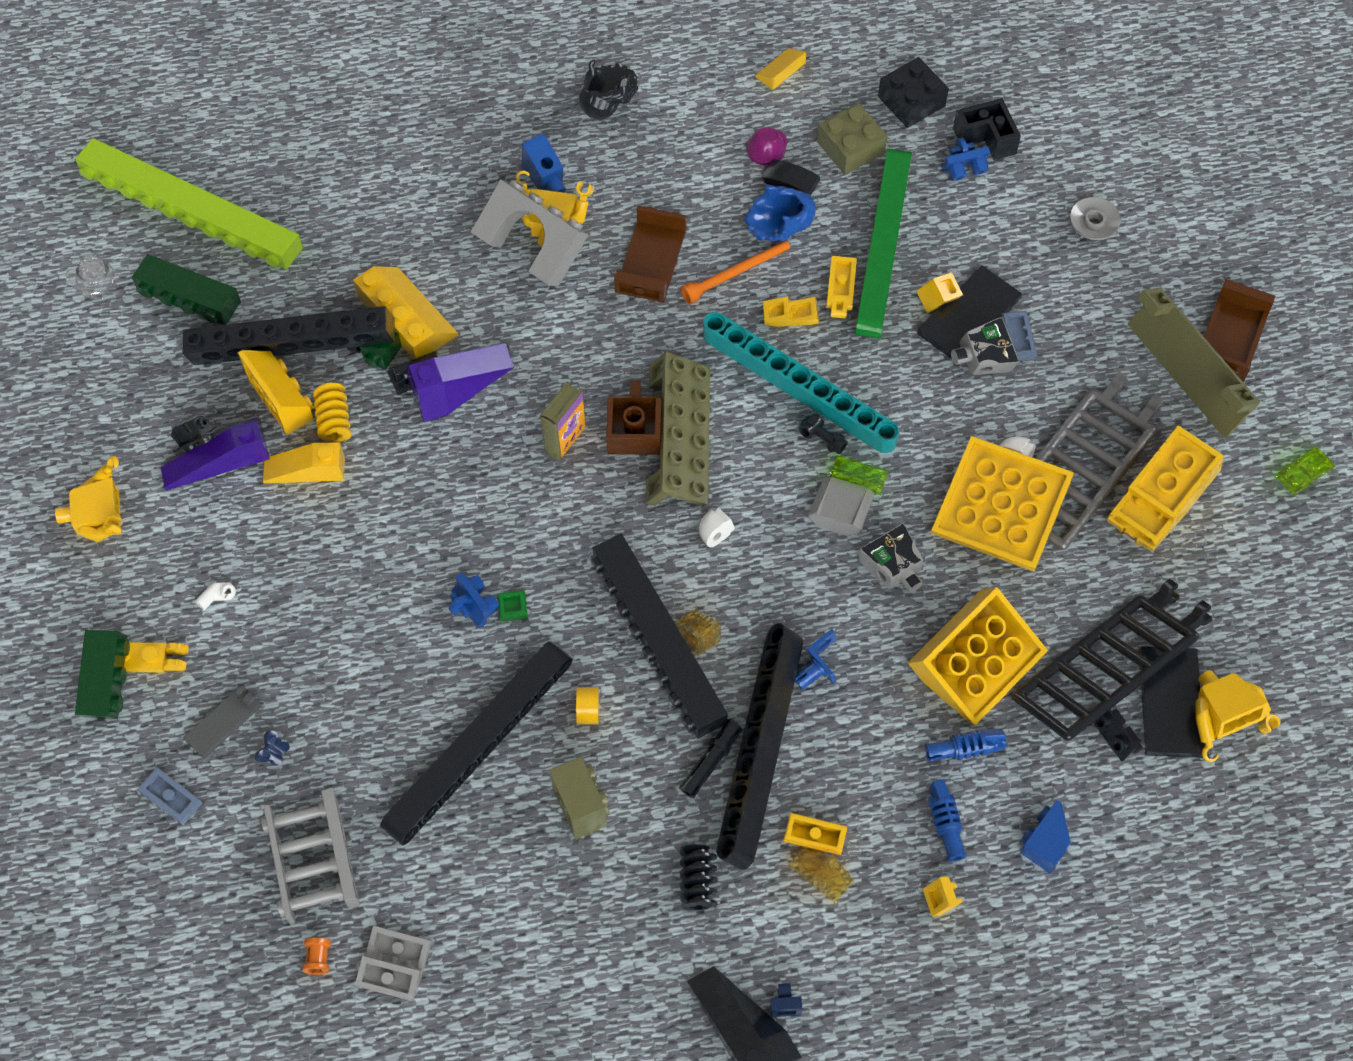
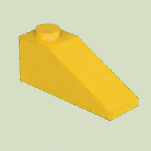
[263,442,345,483]

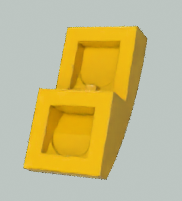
[763,296,819,327]

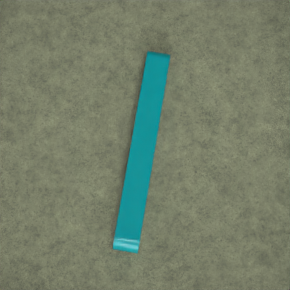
[703,312,899,453]

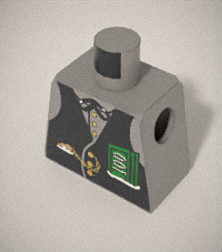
[951,317,1019,375]
[859,523,923,593]

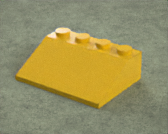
[908,587,1048,726]

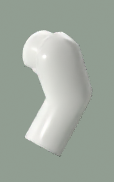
[194,583,236,610]

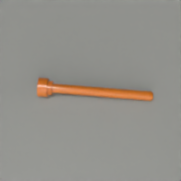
[680,241,790,305]

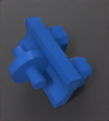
[941,138,990,181]
[449,573,499,628]

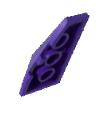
[406,343,514,423]
[160,416,270,491]

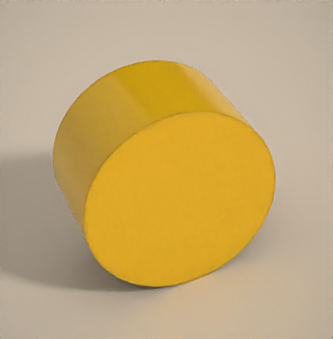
[576,687,599,725]

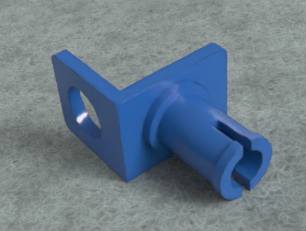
[795,629,837,691]

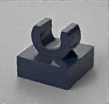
[770,983,803,1017]

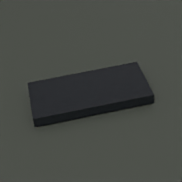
[917,265,1022,359]
[1139,646,1205,758]

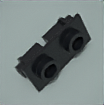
[171,416,221,453]
[1093,705,1143,762]

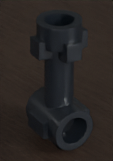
[799,413,848,454]

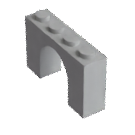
[471,179,589,287]

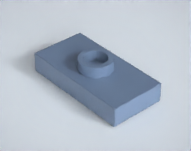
[1001,311,1037,361]

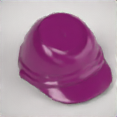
[746,128,787,166]

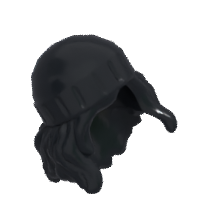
[579,59,639,120]

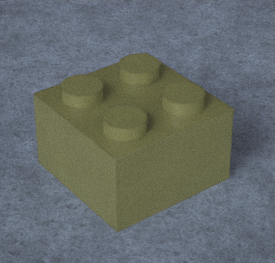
[817,103,887,175]
[549,756,610,840]

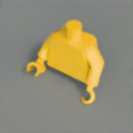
[516,170,594,247]
[55,456,123,543]
[1195,670,1280,762]

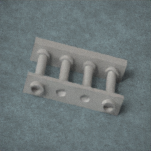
[261,788,360,925]

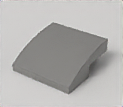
[354,926,433,1001]

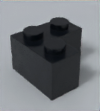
[953,98,1021,160]

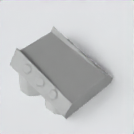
[808,477,875,536]

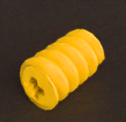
[313,382,352,442]

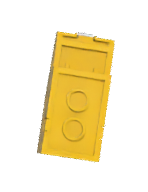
[1107,425,1224,553]

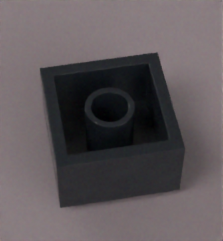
[878,57,949,128]

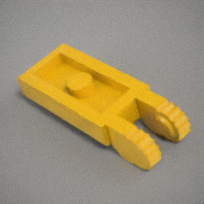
[124,642,189,673]

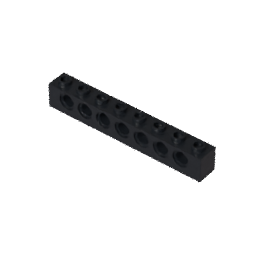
[182,306,395,365]

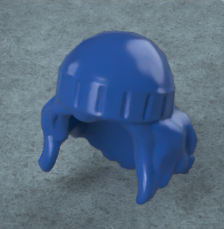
[744,184,816,241]

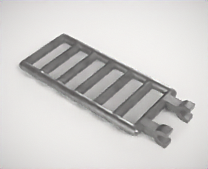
[1035,371,1164,550]

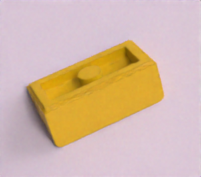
[755,48,806,90]
[783,813,848,855]

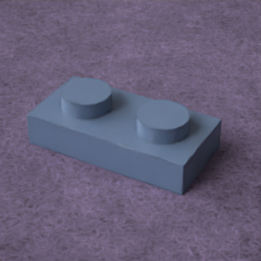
[137,767,202,826]

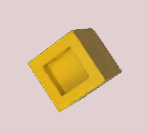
[916,272,963,313]

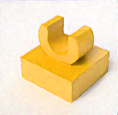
[923,877,963,917]

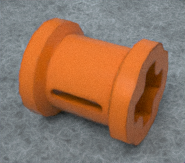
[302,938,331,975]

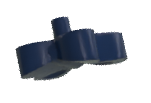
[254,730,290,766]

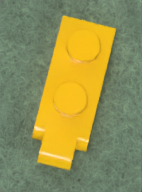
[826,256,857,319]

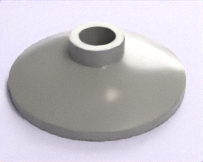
[1070,197,1121,240]

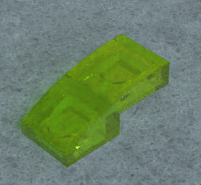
[1275,447,1336,495]

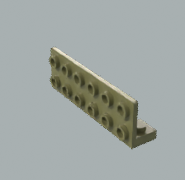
[1128,288,1261,438]
[645,352,710,506]

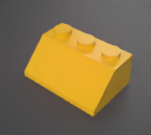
[238,350,314,435]

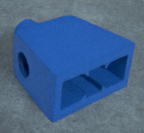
[522,133,566,193]

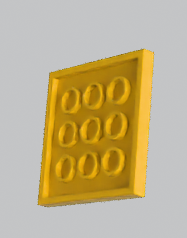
[931,436,1074,572]

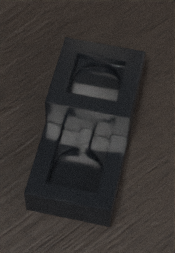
[762,159,821,196]

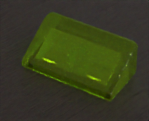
[830,456,889,495]

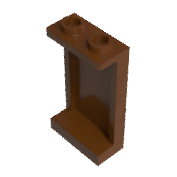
[1204,279,1276,382]

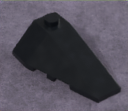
[687,966,802,1061]

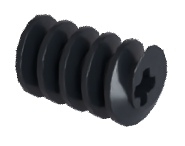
[680,844,718,911]

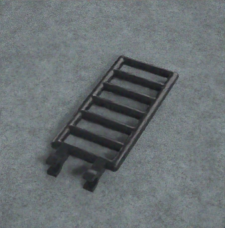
[1011,579,1213,741]

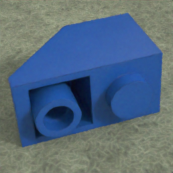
[1021,800,1071,874]

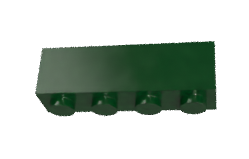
[132,254,241,325]

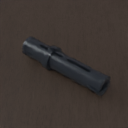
[679,719,743,799]

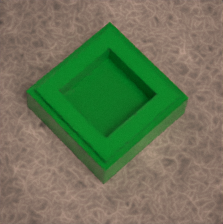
[497,590,528,622]

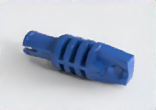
[925,729,1006,762]
[928,779,966,862]

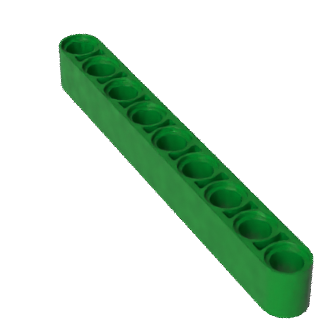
[855,148,912,339]

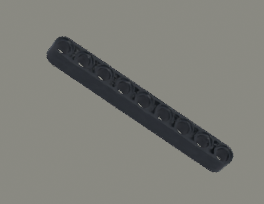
[716,623,803,870]
[380,641,573,846]

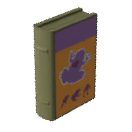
[540,381,586,460]

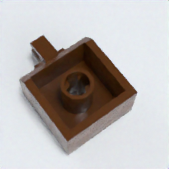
[606,381,662,455]

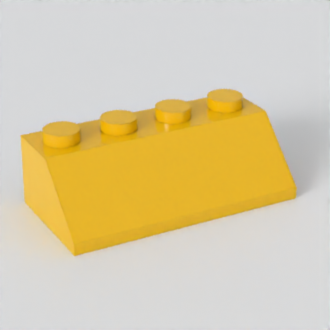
[353,266,459,360]

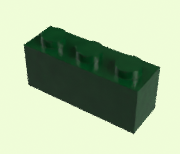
[75,630,130,720]

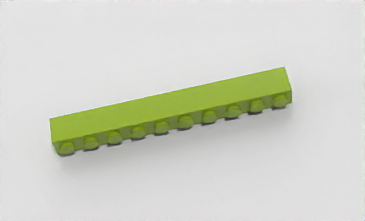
[75,138,303,270]

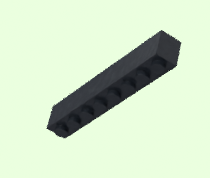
[591,533,728,739]

